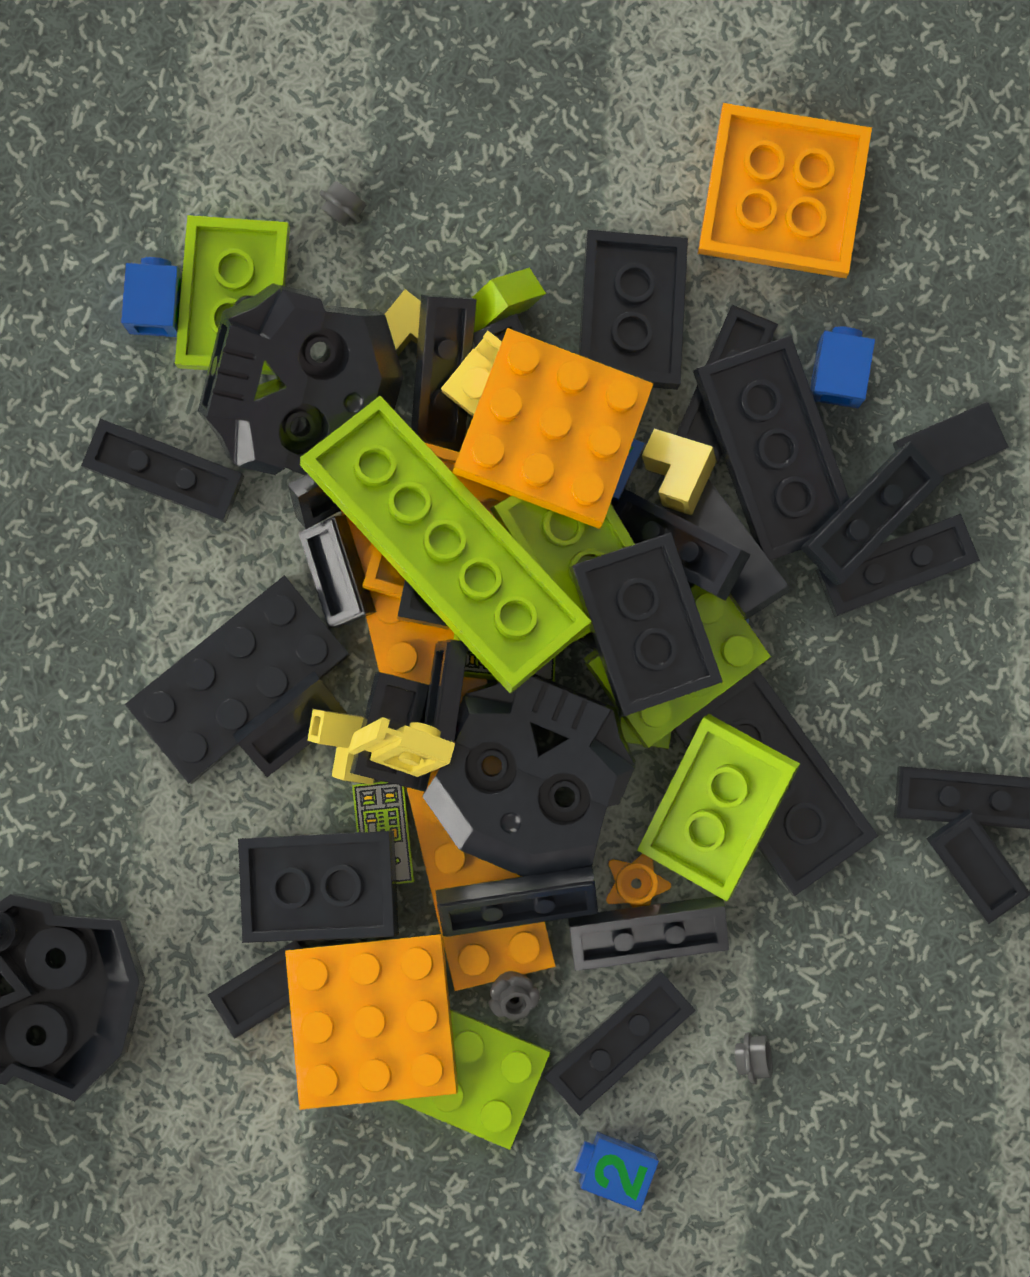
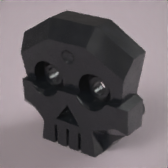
[198,283,404,475]
[422,674,636,877]
[0,894,146,1102]

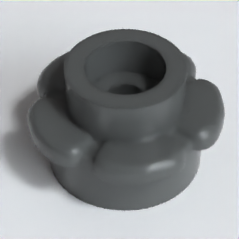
[320,181,367,227]
[489,971,540,1021]
[735,1032,773,1084]

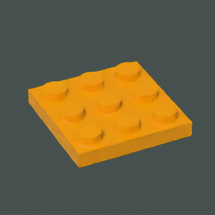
[697,103,872,279]
[452,328,654,529]
[285,934,458,1110]

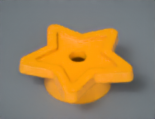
[606,854,671,907]

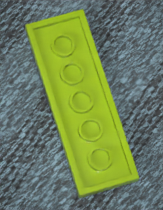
[300,396,591,694]

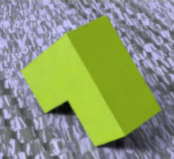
[471,267,546,332]

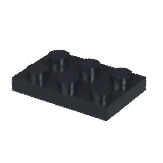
[579,230,688,390]
[569,532,723,717]
[238,830,399,943]

